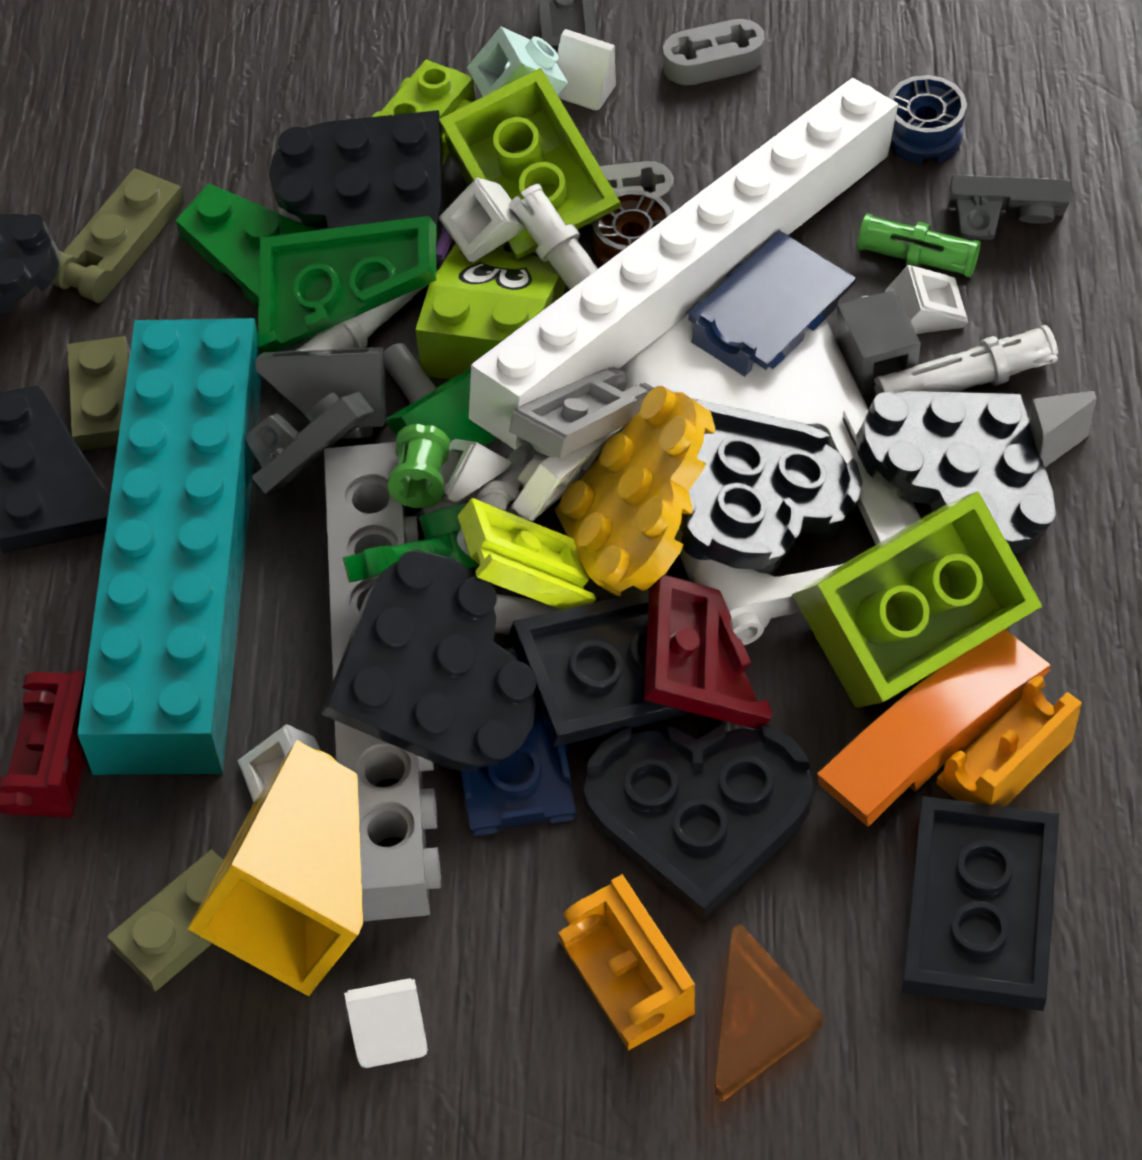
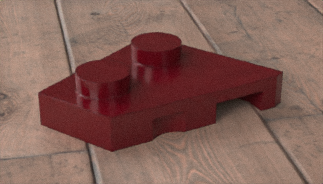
[644,575,772,730]

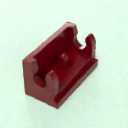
[0,670,86,818]

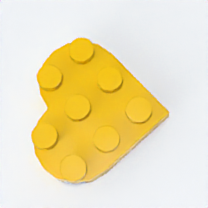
[554,385,715,596]

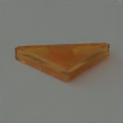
[715,923,824,1102]

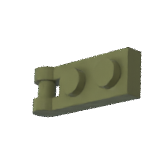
[51,168,185,303]

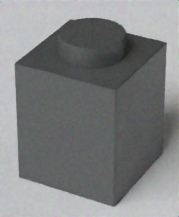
[835,290,921,396]

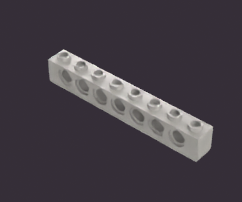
[324,442,441,921]

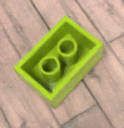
[792,491,1042,708]

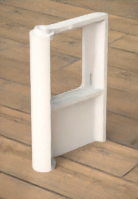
[619,315,921,645]

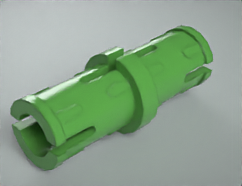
[857,213,981,278]

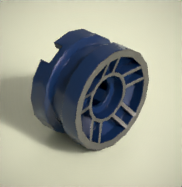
[889,75,967,164]

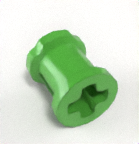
[387,424,450,508]

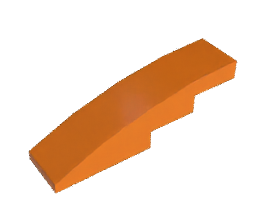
[817,629,1050,827]

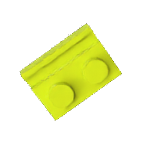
[458,498,596,610]

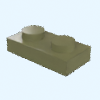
[67,336,130,451]
[107,849,223,992]

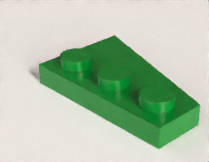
[176,183,316,307]
[258,216,436,353]

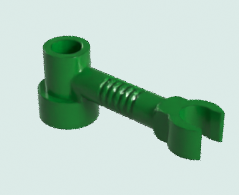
[342,504,478,583]

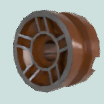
[591,190,672,268]

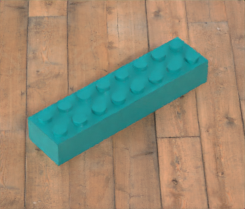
[78,318,263,775]

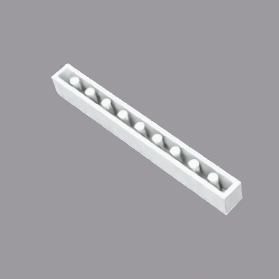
[469,78,898,450]

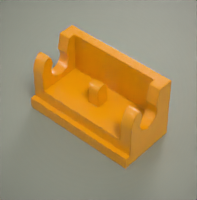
[936,676,1082,806]
[558,874,695,1051]

